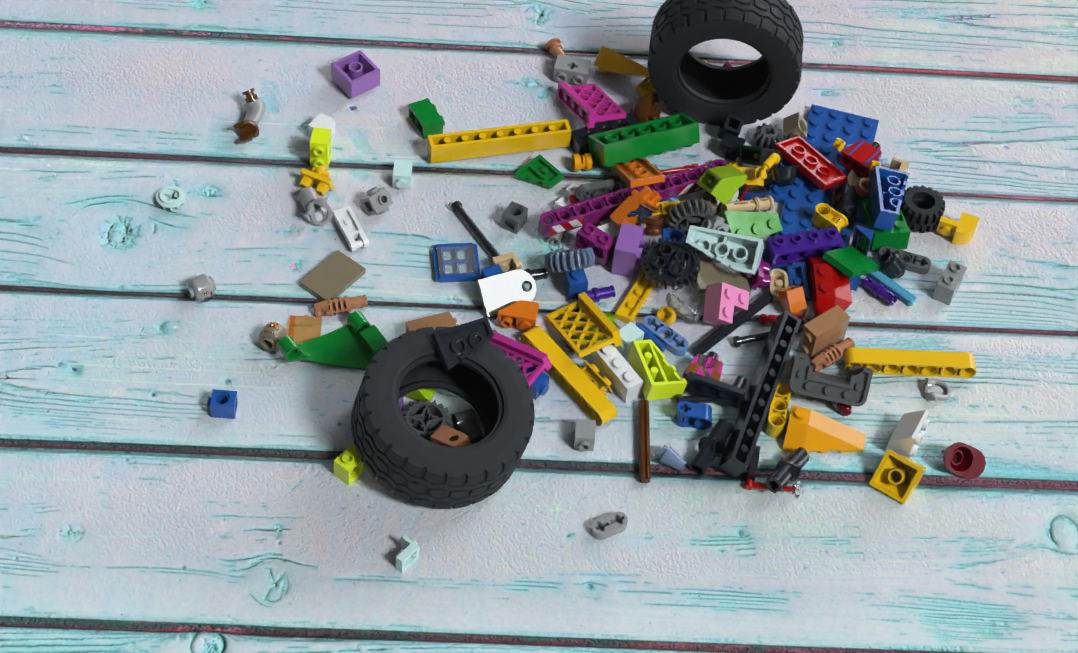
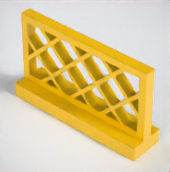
[546,292,622,358]

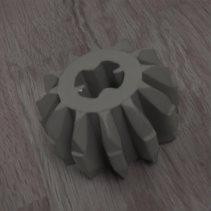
[753,123,784,150]

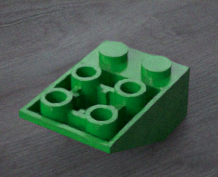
[861,199,910,251]

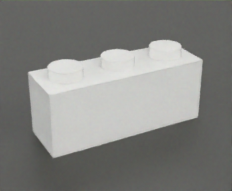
[592,344,644,403]

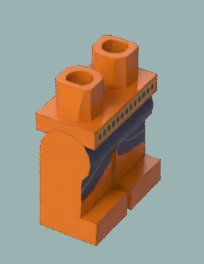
[610,185,662,228]

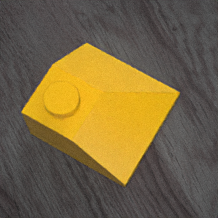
[869,449,927,504]

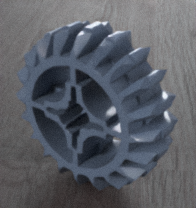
[544,247,595,273]

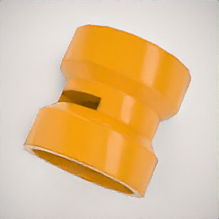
[572,153,593,171]

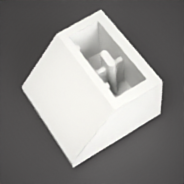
[885,410,930,458]

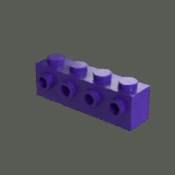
[765,227,844,266]

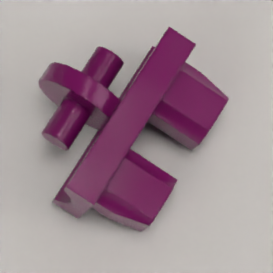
[742,257,771,290]

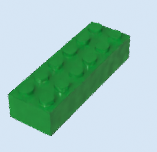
[588,113,700,167]

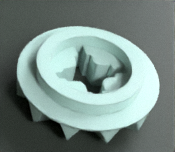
[156,186,186,210]

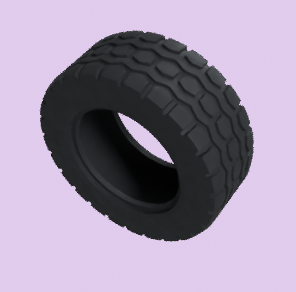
[647,0,804,126]
[351,327,535,509]

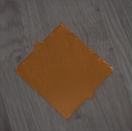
[288,315,322,343]

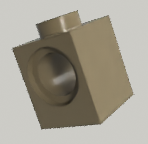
[783,112,807,139]

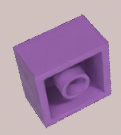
[331,50,380,99]
[611,222,646,278]

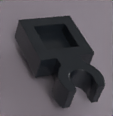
[744,446,760,482]

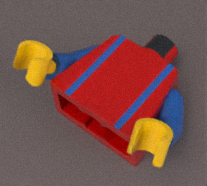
[832,138,883,178]

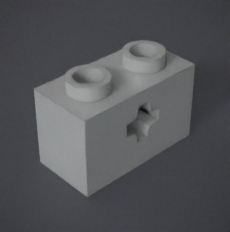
[553,54,591,85]
[932,260,967,305]

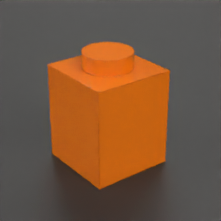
[777,285,807,315]

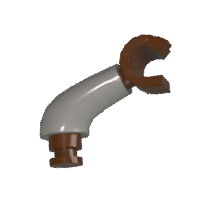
[234,88,265,144]

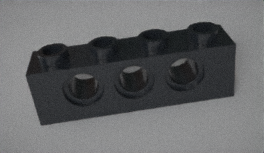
[570,112,639,155]

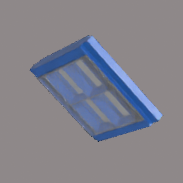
[432,243,481,283]

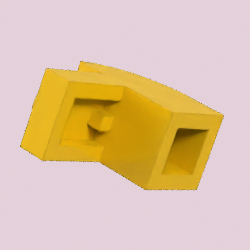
[936,212,980,245]

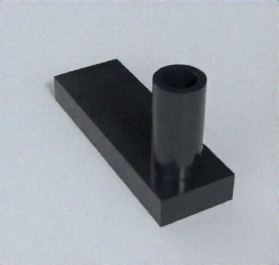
[684,372,747,409]

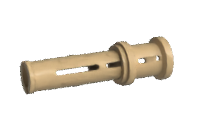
[721,195,774,212]

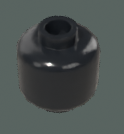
[879,252,906,279]

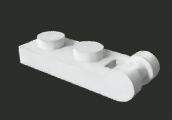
[333,206,369,252]

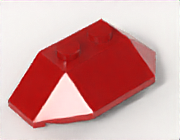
[807,257,852,318]

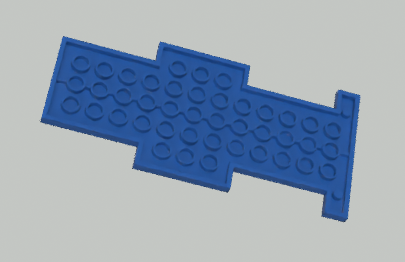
[762,104,879,291]

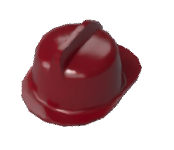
[941,442,986,479]

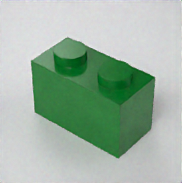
[409,98,445,139]

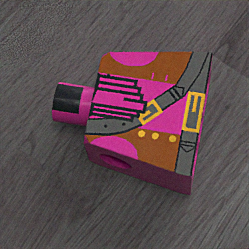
[682,351,723,381]

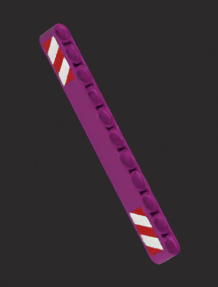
[538,164,714,237]

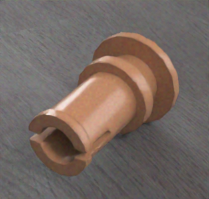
[545,38,566,59]

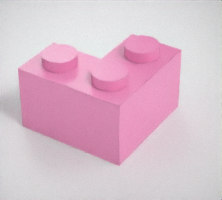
[703,282,750,326]

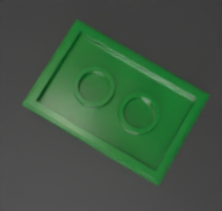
[822,246,880,279]

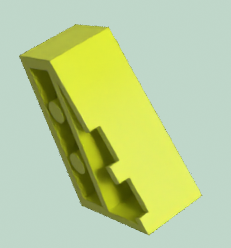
[627,339,688,400]

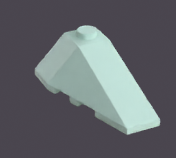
[686,225,764,275]

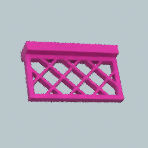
[557,82,627,129]
[489,330,552,387]

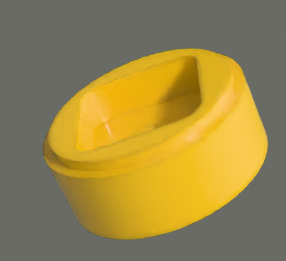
[656,306,676,326]

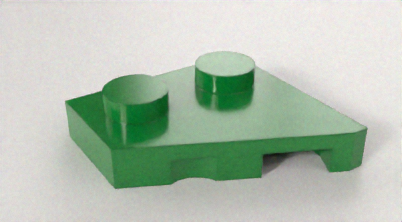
[514,154,564,189]

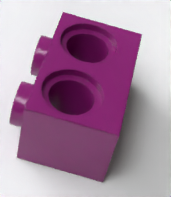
[575,222,617,265]

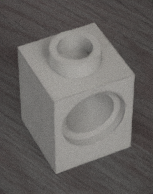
[573,419,596,451]

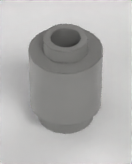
[298,187,321,213]

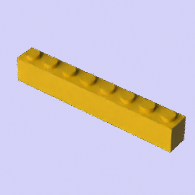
[427,119,572,163]

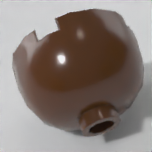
[630,95,661,123]

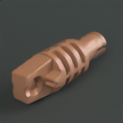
[314,295,368,317]
[810,337,855,372]

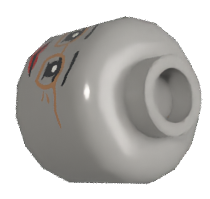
[186,274,216,302]

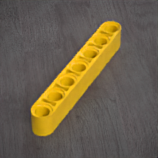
[520,325,617,426]
[844,347,976,378]

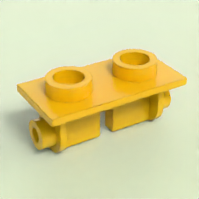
[580,360,613,396]

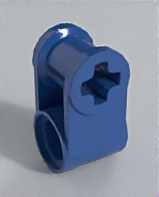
[673,401,712,430]

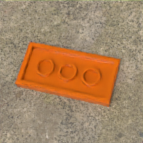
[609,158,665,188]

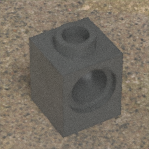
[501,201,528,234]

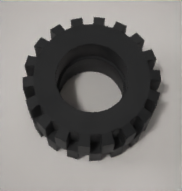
[900,185,945,233]

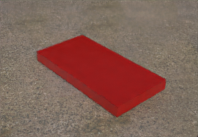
[773,135,848,190]

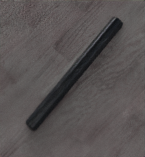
[692,292,773,356]

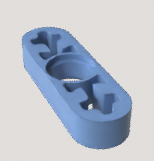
[642,315,688,356]

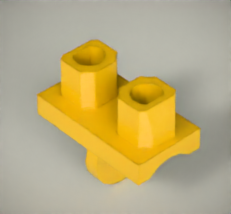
[299,165,335,197]

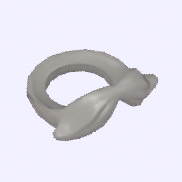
[305,197,331,226]
[923,378,951,402]

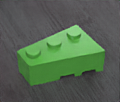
[715,211,783,238]

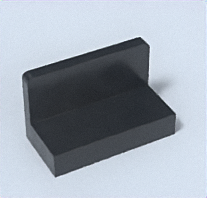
[830,182,859,221]

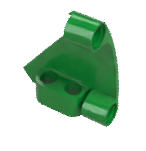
[277,311,388,370]

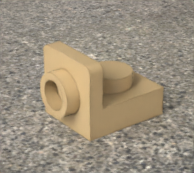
[889,157,910,172]
[491,252,522,272]

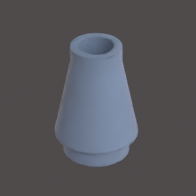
[656,445,687,472]

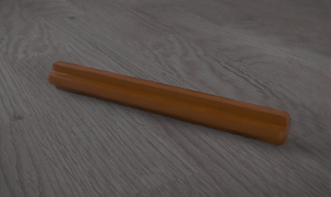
[638,399,651,483]

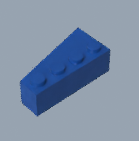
[868,166,910,231]

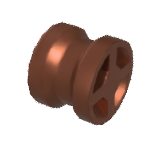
[644,217,663,236]

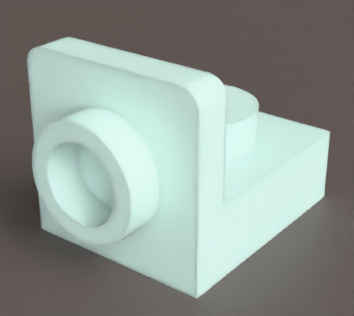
[396,535,419,573]

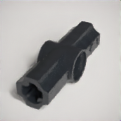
[689,418,734,475]
[766,447,810,493]

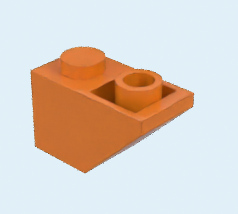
[497,300,539,331]

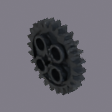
[639,237,701,290]

